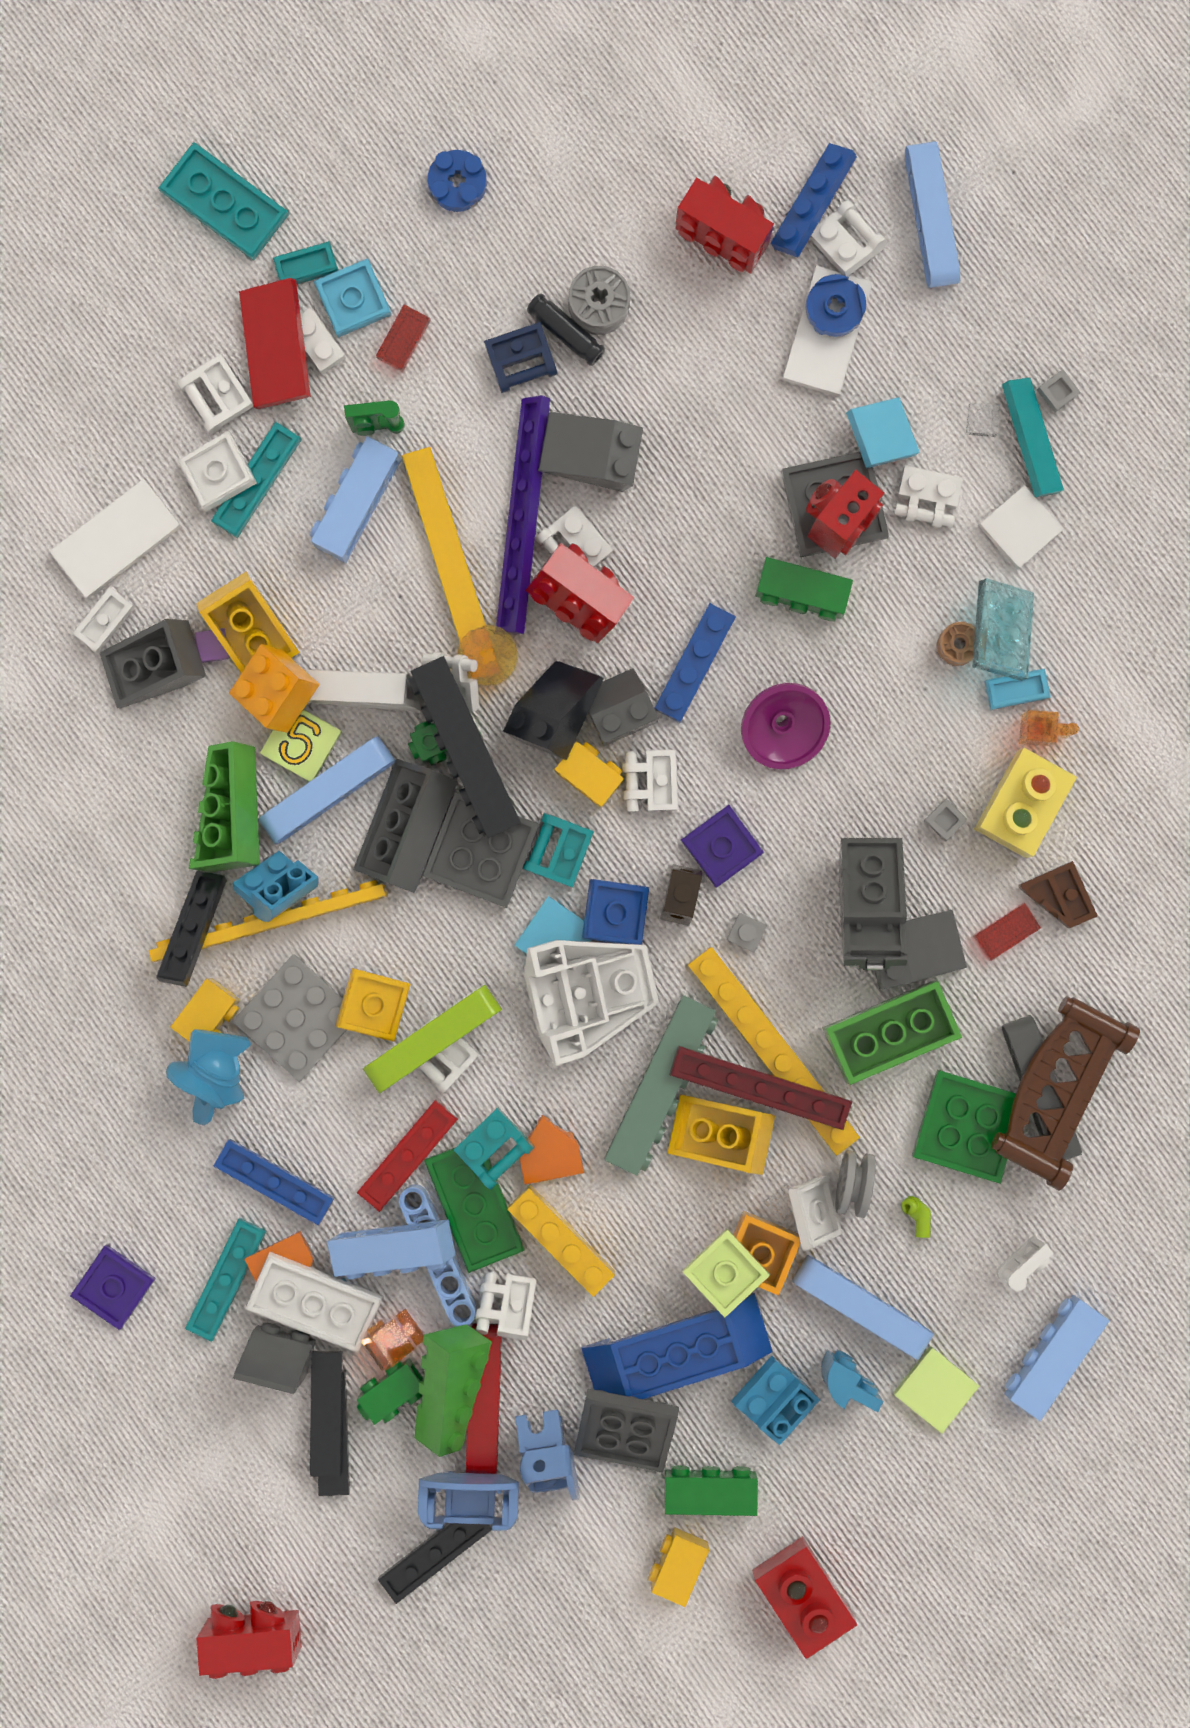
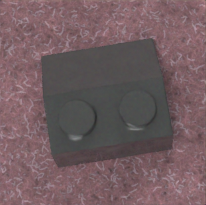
[588,668,659,747]

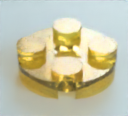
[457,625,518,686]

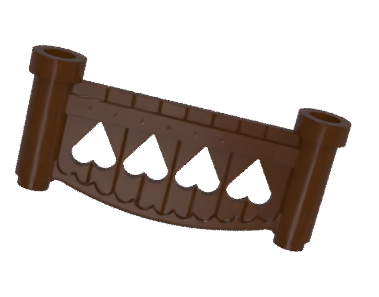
[991,996,1140,1191]

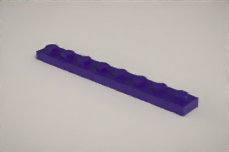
[495,395,550,635]

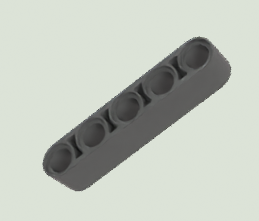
[1002,1015,1082,1160]

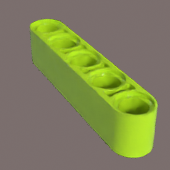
[362,984,502,1094]

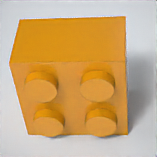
[229,644,320,733]
[733,1210,801,1296]

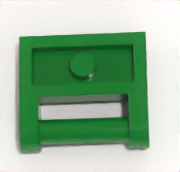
[344,400,405,436]

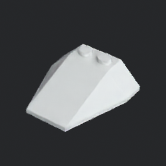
[524,940,659,1066]

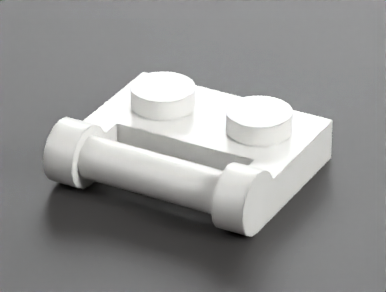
[809,200,888,277]
[177,354,253,434]
[535,505,614,568]
[418,1014,480,1094]
[997,1236,1054,1291]

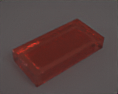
[376,304,431,372]
[973,903,1041,961]

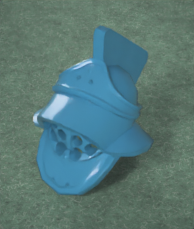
[166,1029,251,1126]

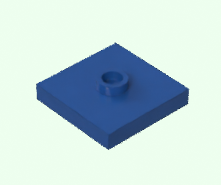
[582,879,649,945]

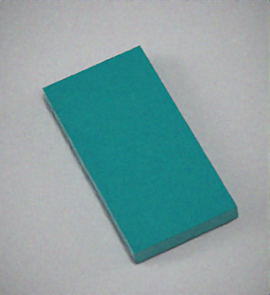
[158,142,289,261]

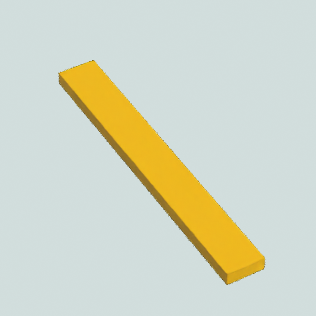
[402,446,501,681]

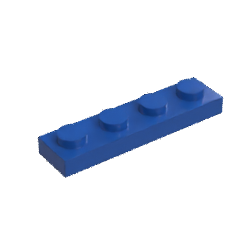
[770,143,857,258]
[654,603,736,723]
[213,1139,335,1226]

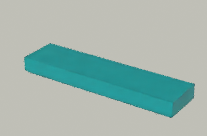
[1001,377,1064,498]
[211,422,302,539]
[185,1218,267,1342]

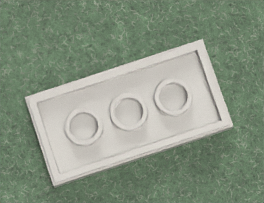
[782,266,873,397]
[49,478,182,599]
[245,1252,382,1353]

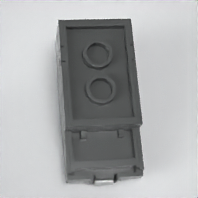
[838,838,907,970]

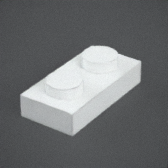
[301,308,346,375]
[73,587,135,653]

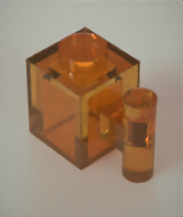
[1019,710,1079,746]
[361,1308,424,1371]

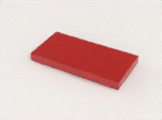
[239,278,311,409]

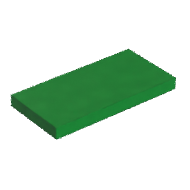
[424,1147,525,1273]

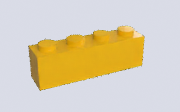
[507,1184,615,1297]

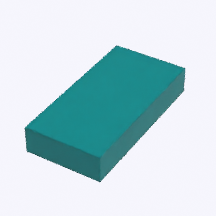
[273,241,338,284]

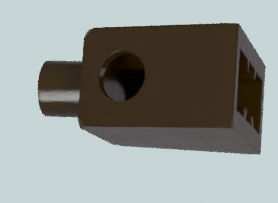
[660,864,702,926]

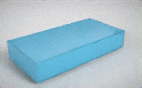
[984,668,1051,710]

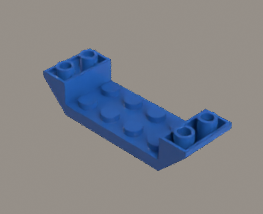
[581,1293,773,1399]

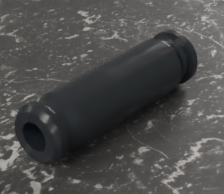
[527,294,605,366]

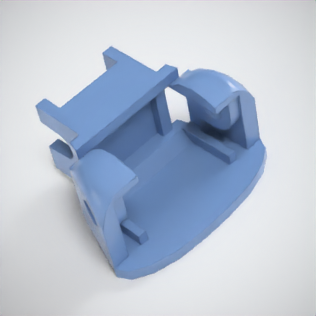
[515,1410,580,1501]
[418,1471,519,1531]

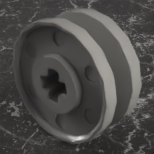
[568,266,630,335]
[835,1150,876,1218]

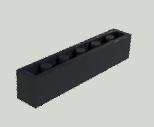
[407,656,521,838]

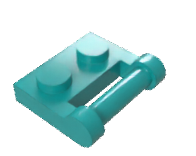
[522,813,594,888]
[454,1107,535,1190]

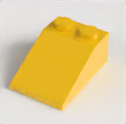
[196,571,300,673]
[667,1094,776,1175]

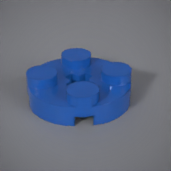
[427,150,487,212]
[805,274,866,337]

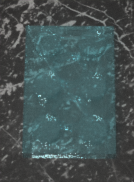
[972,578,1034,681]

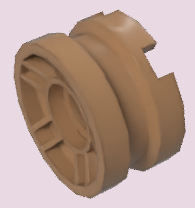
[936,622,982,666]

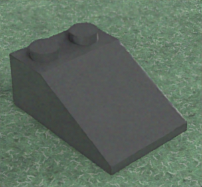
[538,412,643,492]
[99,619,206,708]
[874,909,967,989]
[233,1323,316,1394]

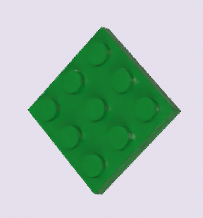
[912,1070,1016,1184]

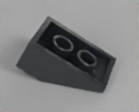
[503,660,604,760]

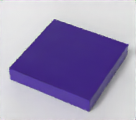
[680,805,765,888]
[70,1244,156,1330]

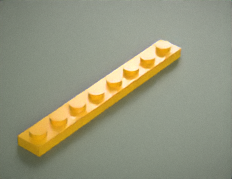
[149,880,388,962]
[688,947,860,1156]

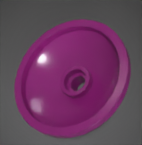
[741,683,831,769]

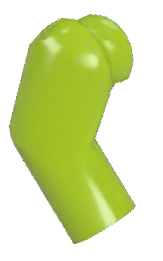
[901,1196,931,1238]

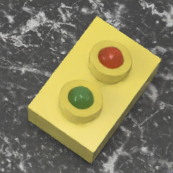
[974,748,1077,858]

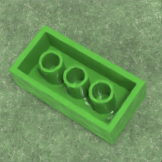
[822,981,962,1085]

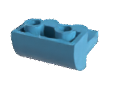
[233,851,319,922]
[821,1349,884,1412]
[731,1356,820,1445]

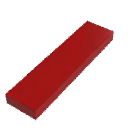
[357,1100,458,1212]

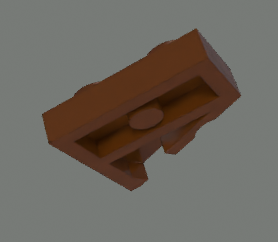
[1018,861,1098,928]

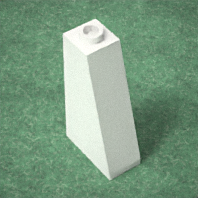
[305,670,424,712]

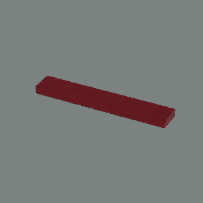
[669,1046,852,1130]

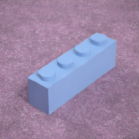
[310,436,402,563]
[327,1220,456,1280]
[1004,1295,1110,1421]

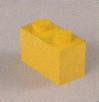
[554,741,624,809]
[170,978,241,1042]
[648,1527,709,1607]

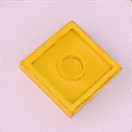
[335,968,411,1042]

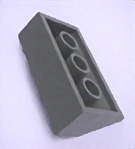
[353,759,458,893]

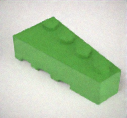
[189,741,260,873]
[414,1324,492,1457]

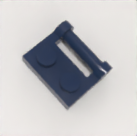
[484,322,558,393]

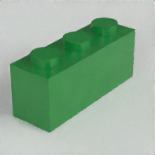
[755,557,853,622]
[664,1465,758,1516]

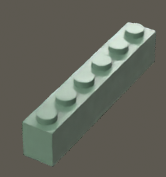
[604,995,718,1176]

